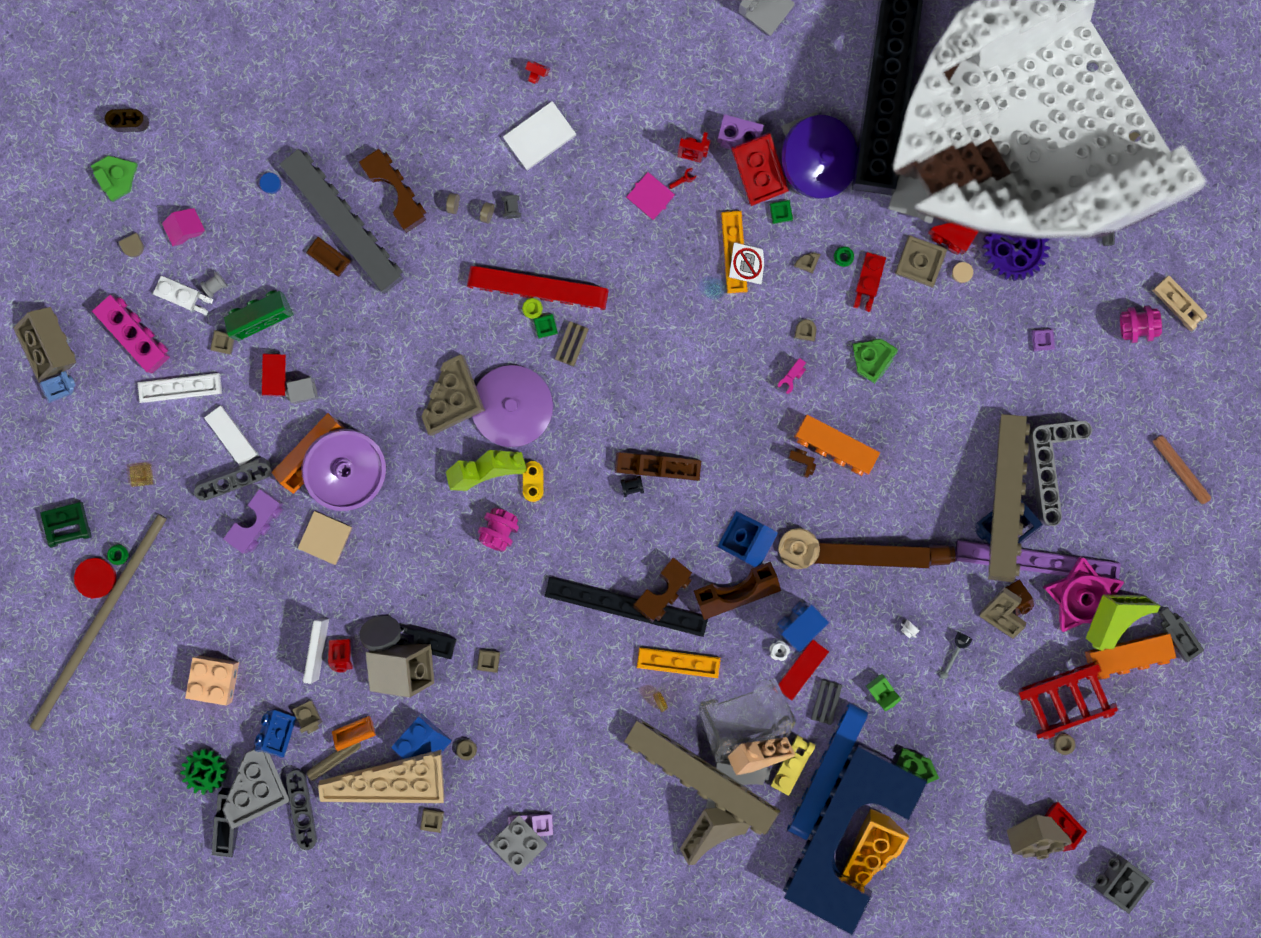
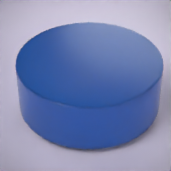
[260,173,281,194]

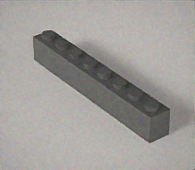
[280,149,403,294]

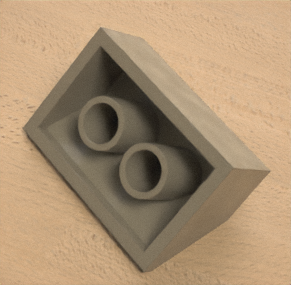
[13,307,76,383]

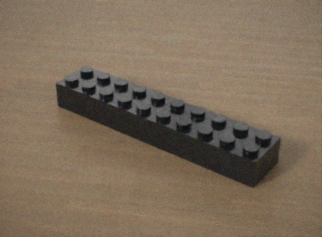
[852,0,923,196]

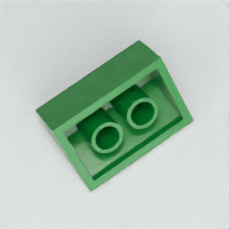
[224,290,294,341]

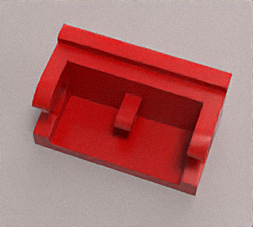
[262,354,286,397]

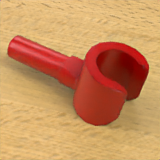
[669,168,697,189]

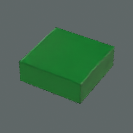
[769,200,793,224]
[533,314,558,339]

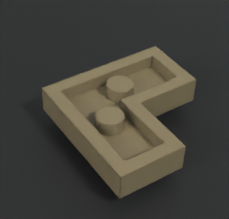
[979,587,1027,639]

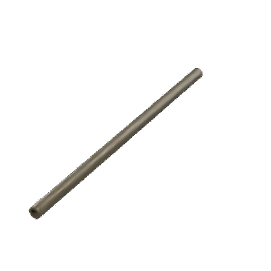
[30,514,167,731]

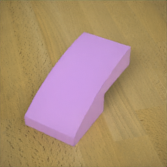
[508,814,553,836]

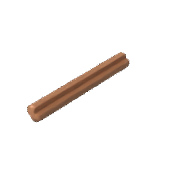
[1153,435,1211,504]

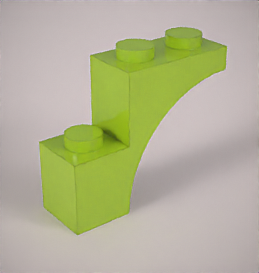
[445,450,527,491]

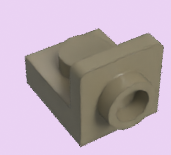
[292,700,323,734]

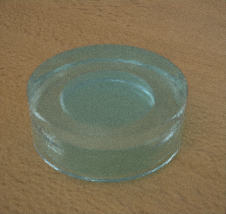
[704,279,725,300]

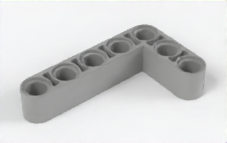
[1028,421,1092,526]

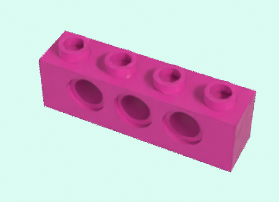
[92,295,170,373]

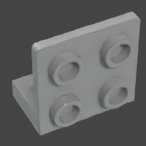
[738,0,795,36]
[888,174,934,224]

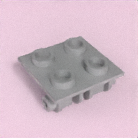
[489,815,547,874]

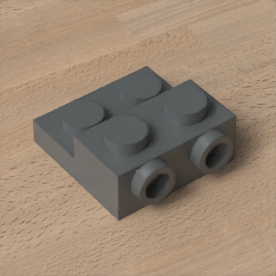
[1094,854,1154,914]

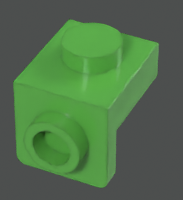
[866,674,901,711]

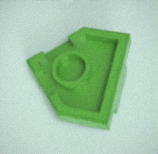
[91,156,138,202]
[852,338,898,384]
[897,748,939,784]

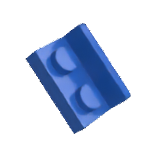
[254,710,296,758]

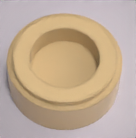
[952,262,973,283]

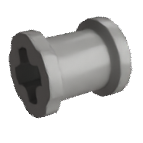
[200,271,228,298]

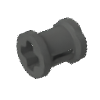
[501,195,521,219]

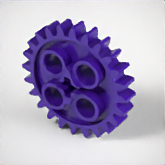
[982,233,1050,281]

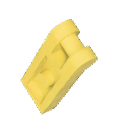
[770,735,816,796]

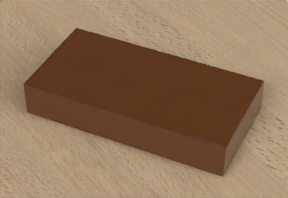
[306,237,351,277]

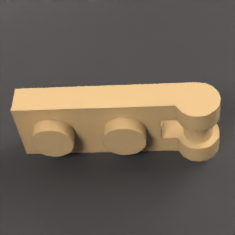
[1152,275,1207,331]

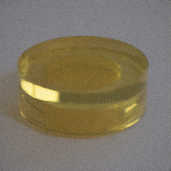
[652,691,668,712]

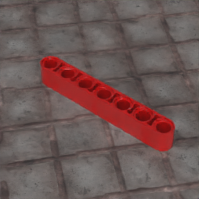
[467,266,609,310]

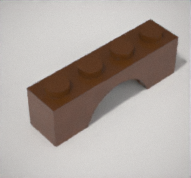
[359,149,427,233]
[694,561,781,620]

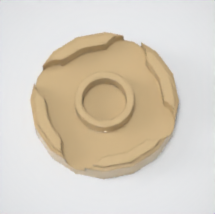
[778,528,820,569]

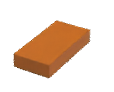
[332,716,376,751]

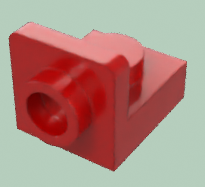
[328,639,353,673]

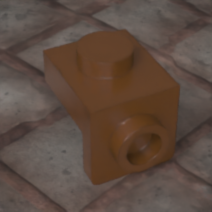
[787,448,816,478]
[1005,579,1034,616]

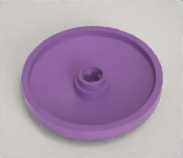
[473,365,553,447]
[302,429,386,511]

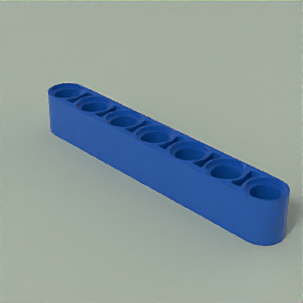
[787,703,868,840]

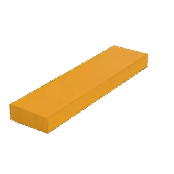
[721,211,748,294]
[637,647,721,678]

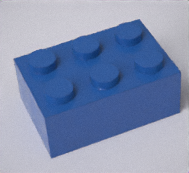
[776,601,830,652]

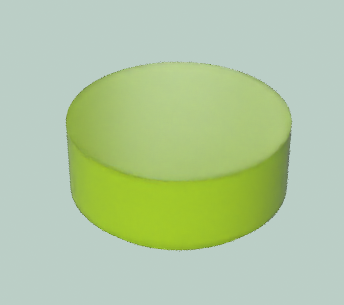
[522,298,543,319]

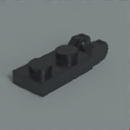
[397,627,457,659]

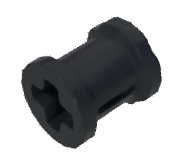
[621,476,644,498]

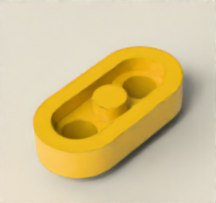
[523,461,544,502]

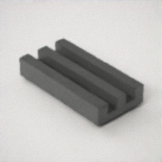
[811,679,842,725]

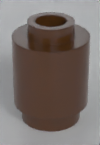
[927,544,956,566]

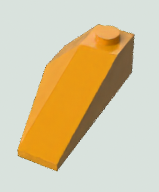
[842,808,909,886]

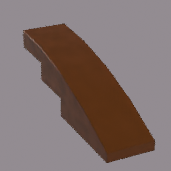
[614,452,701,481]

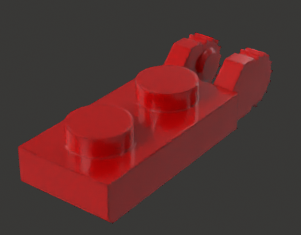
[853,252,886,312]

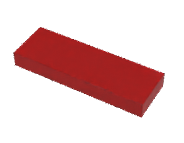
[775,639,829,700]

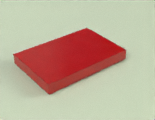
[731,133,789,206]

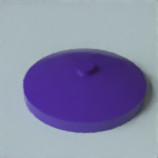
[782,115,858,199]

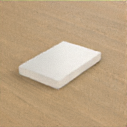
[503,101,576,171]
[303,618,329,684]

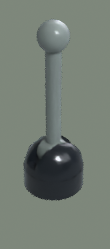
[940,631,973,679]

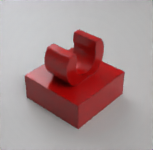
[525,60,550,84]

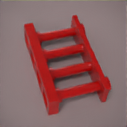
[1018,660,1118,739]

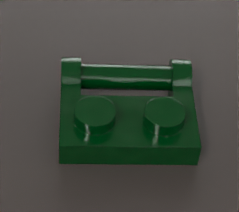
[40,502,92,548]

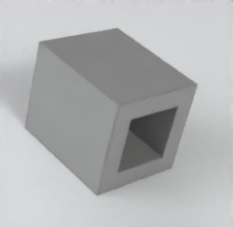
[285,377,319,404]

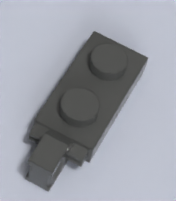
[1158,607,1204,662]

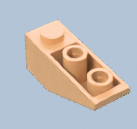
[728,737,796,775]

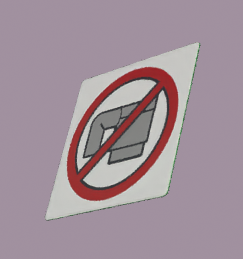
[729,243,764,284]

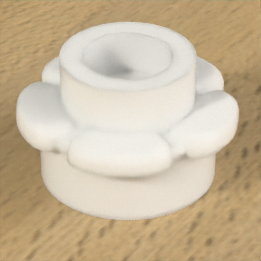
[901,619,920,638]
[770,641,790,661]

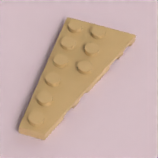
[318,750,445,803]

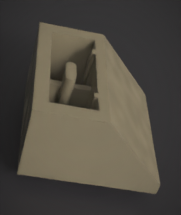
[1007,815,1072,860]

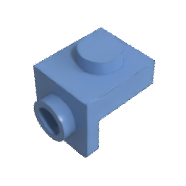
[40,371,75,403]

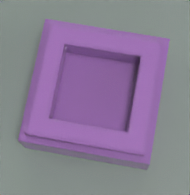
[1032,329,1055,351]

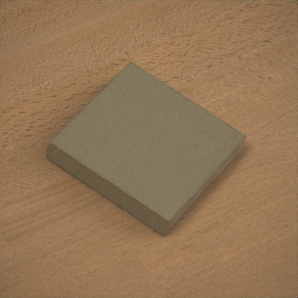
[895,235,947,288]

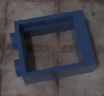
[975,500,1043,549]

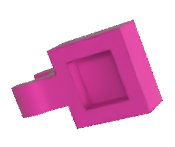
[777,358,806,394]

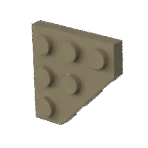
[421,354,485,436]

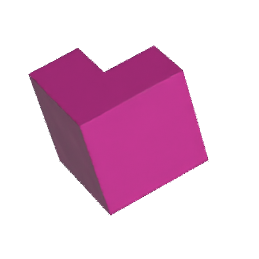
[162,208,205,246]

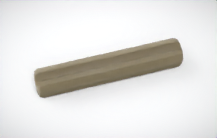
[307,742,361,781]

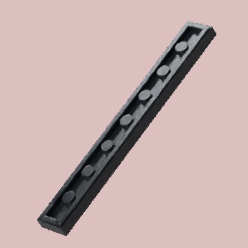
[544,577,708,637]

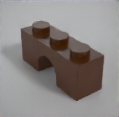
[633,557,692,622]

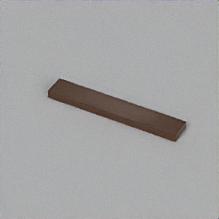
[814,543,930,568]

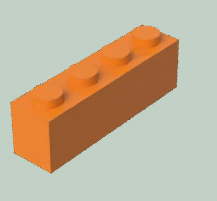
[271,413,346,494]
[794,414,880,476]
[1085,632,1176,680]

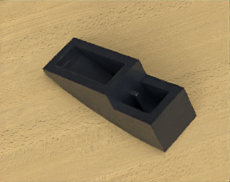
[212,787,238,857]

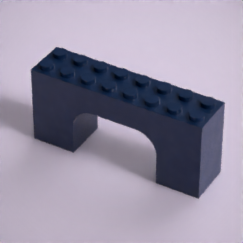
[783,744,928,936]

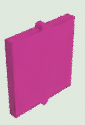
[626,172,675,220]

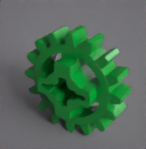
[180,748,228,795]

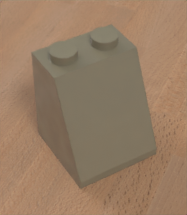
[366,644,434,698]

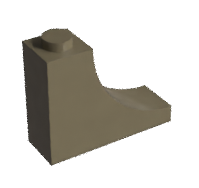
[680,808,750,865]

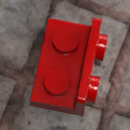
[677,132,710,163]
[1044,802,1087,852]

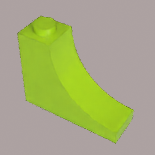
[1085,595,1160,650]

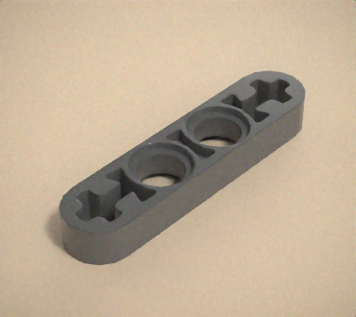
[194,458,271,501]
[286,769,317,850]

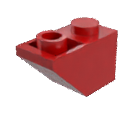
[928,223,979,255]

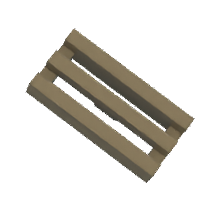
[555,321,589,367]

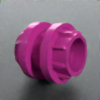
[1120,305,1162,343]
[478,508,519,552]

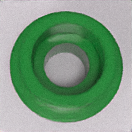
[834,246,854,267]
[107,545,129,565]

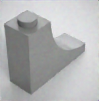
[706,751,770,809]

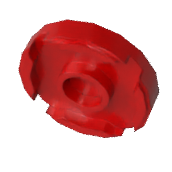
[74,558,117,599]

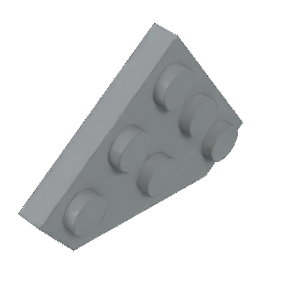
[222,749,290,829]

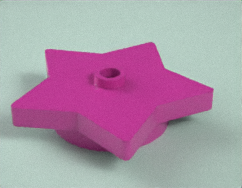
[1043,556,1124,632]

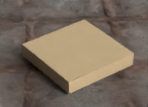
[298,511,353,565]

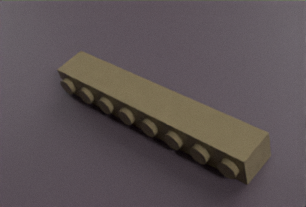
[988,414,1030,582]
[624,719,781,835]

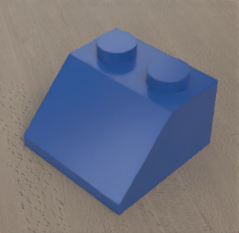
[717,511,778,567]
[391,714,452,759]

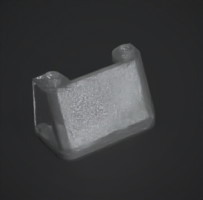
[698,678,796,762]

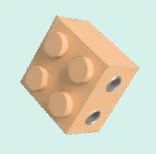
[185,655,239,706]

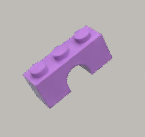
[223,489,284,554]

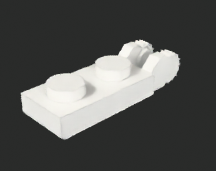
[153,276,213,315]

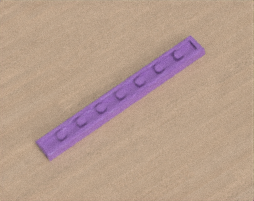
[955,540,1121,579]

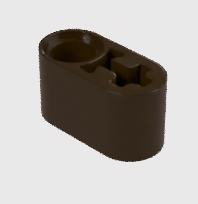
[104,109,149,132]

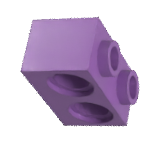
[717,114,764,149]

